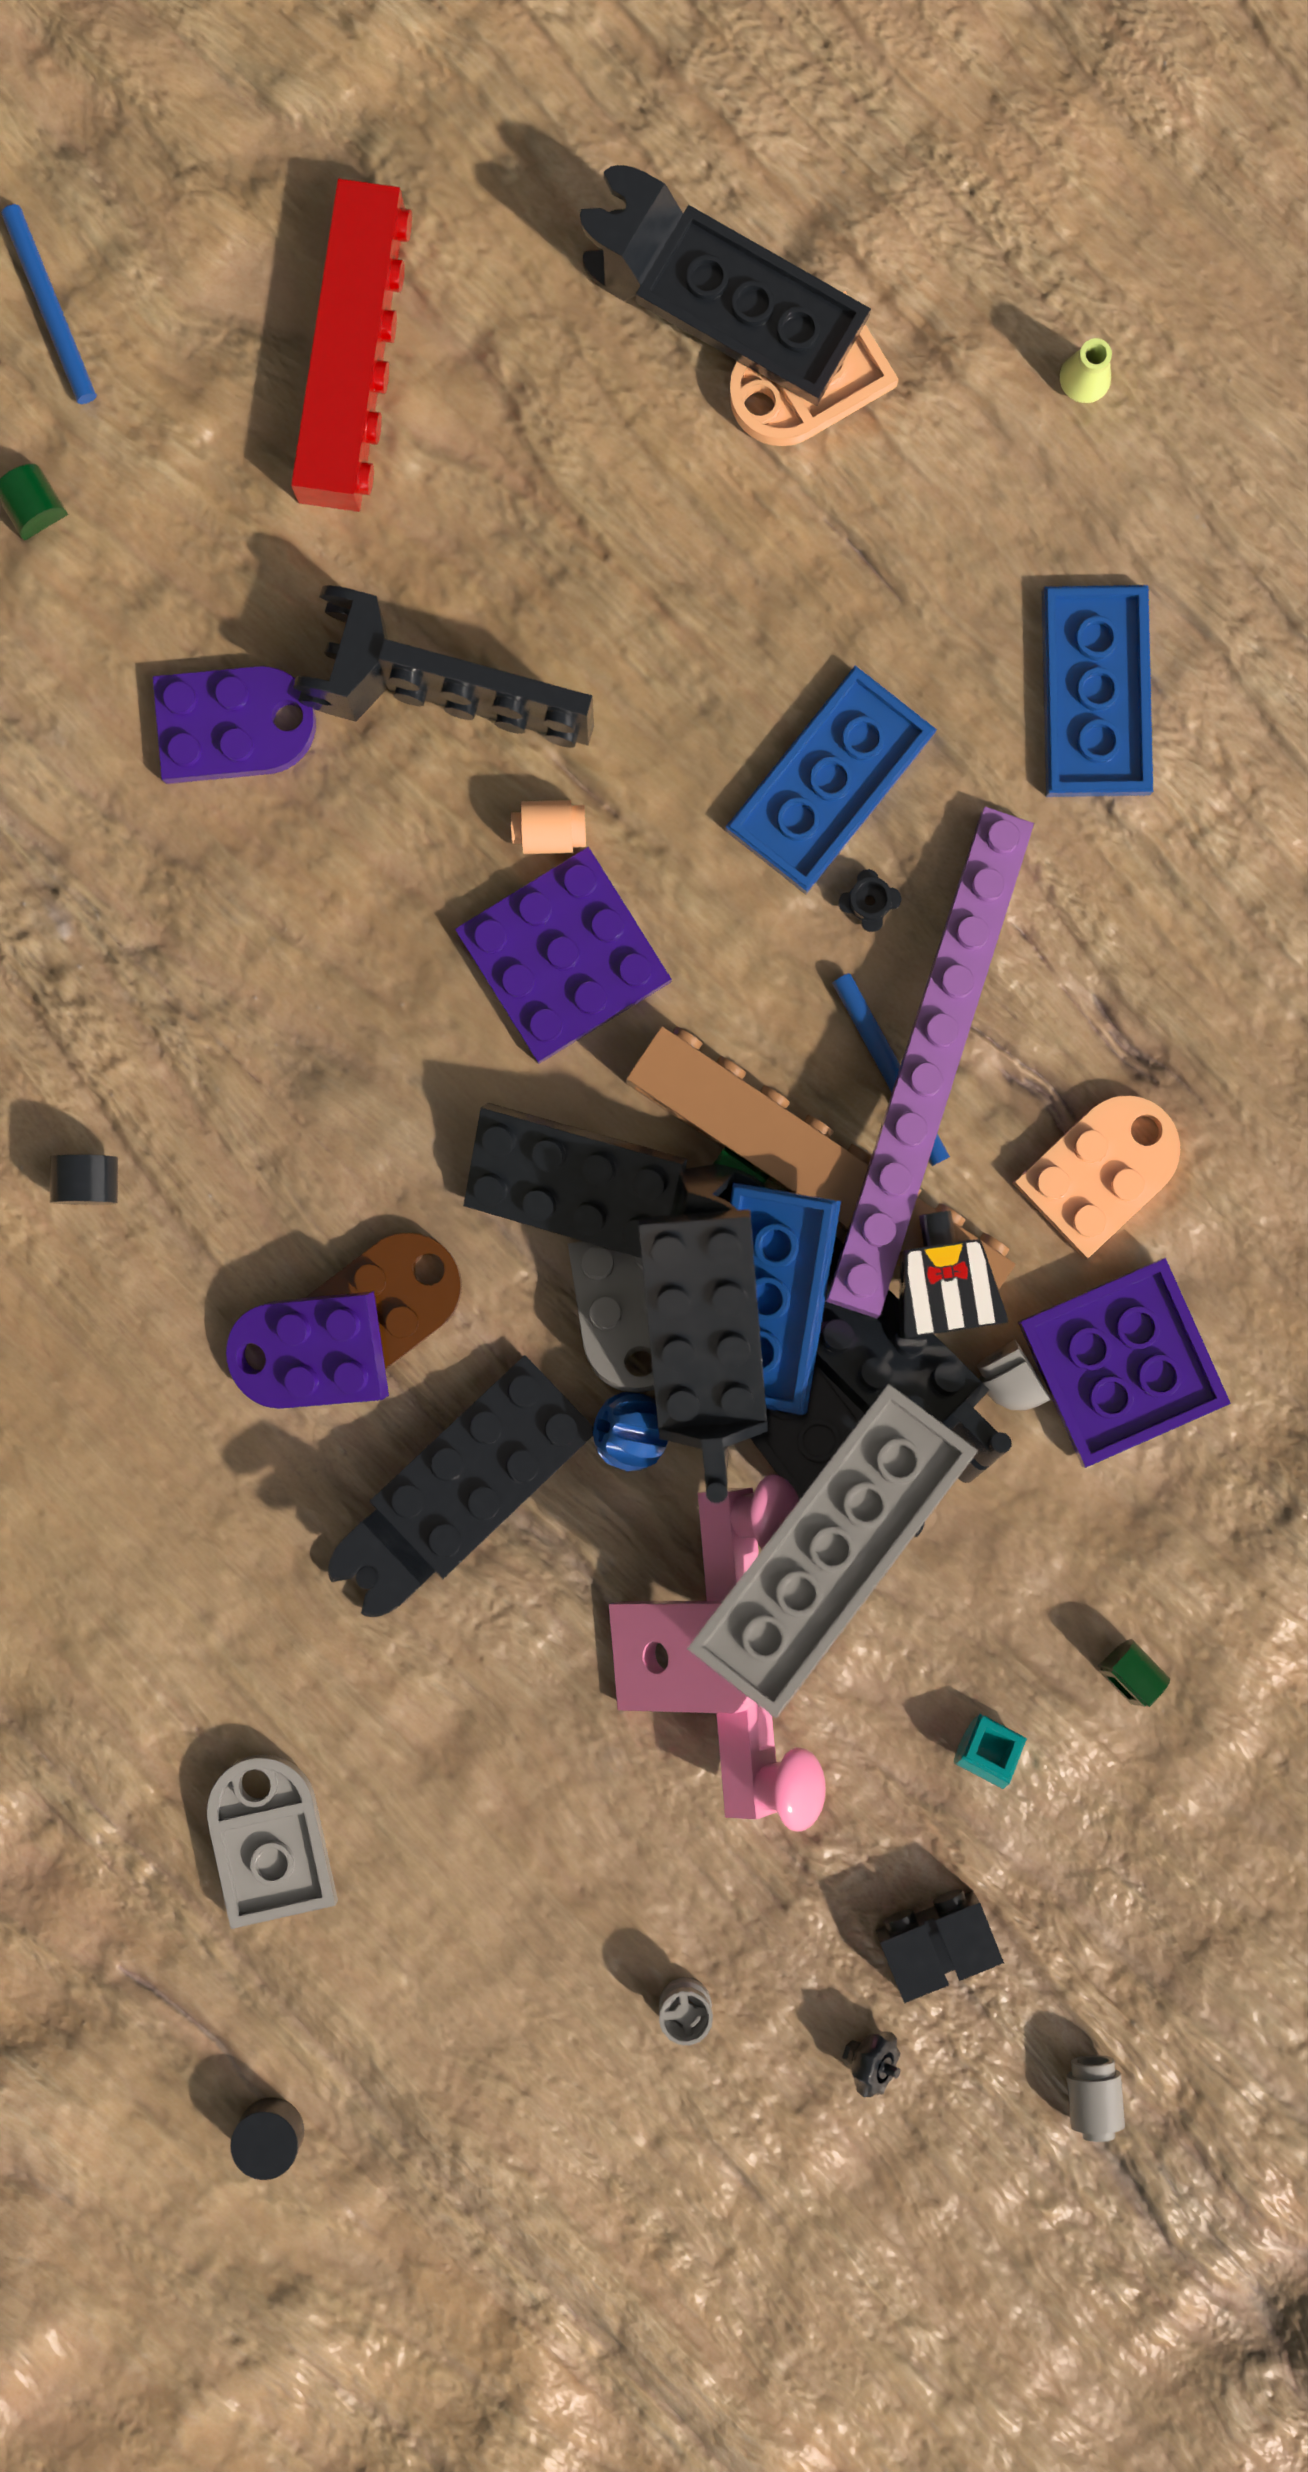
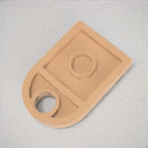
[729,291,899,446]
[1012,1096,1180,1259]

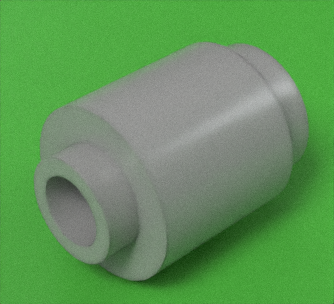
[1067,2055,1125,2142]

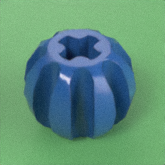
[593,1392,668,1471]

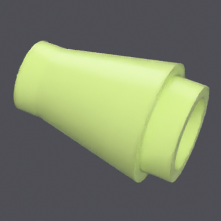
[1060,338,1112,403]

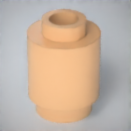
[511,800,586,854]

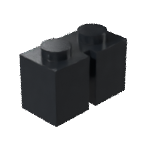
[875,1889,1004,2004]

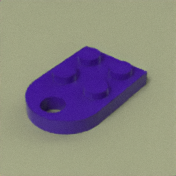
[153,666,316,784]
[226,1291,389,1409]

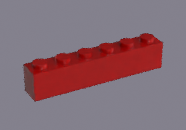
[291,178,412,512]

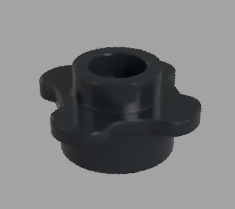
[838,869,901,932]

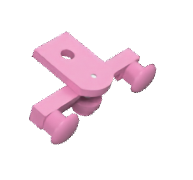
[609,1475,825,1831]

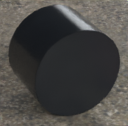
[50,1154,118,1205]
[230,2097,304,2180]

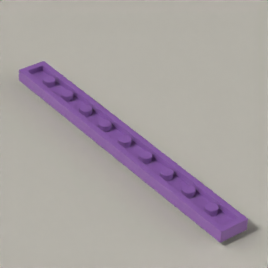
[826,807,1034,1318]

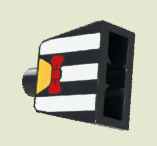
[899,1211,1008,1339]

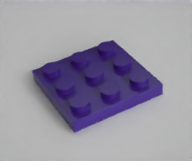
[455,847,672,1064]
[1018,1258,1231,1468]

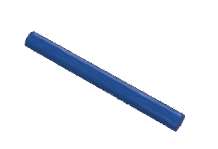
[1,204,97,404]
[832,973,950,1166]

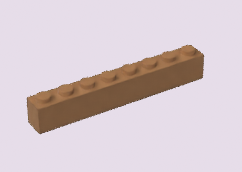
[626,1026,1016,1290]

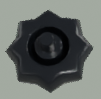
[842,2031,901,2098]

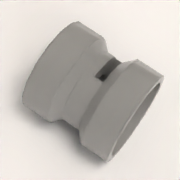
[659,1977,713,2045]

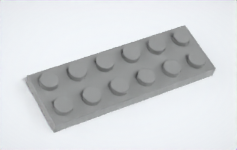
[687,1384,978,1718]

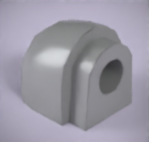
[977,1339,1051,1410]

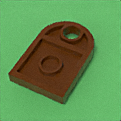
[305,1233,462,1370]

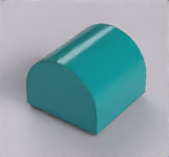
[954,1714,1027,1789]

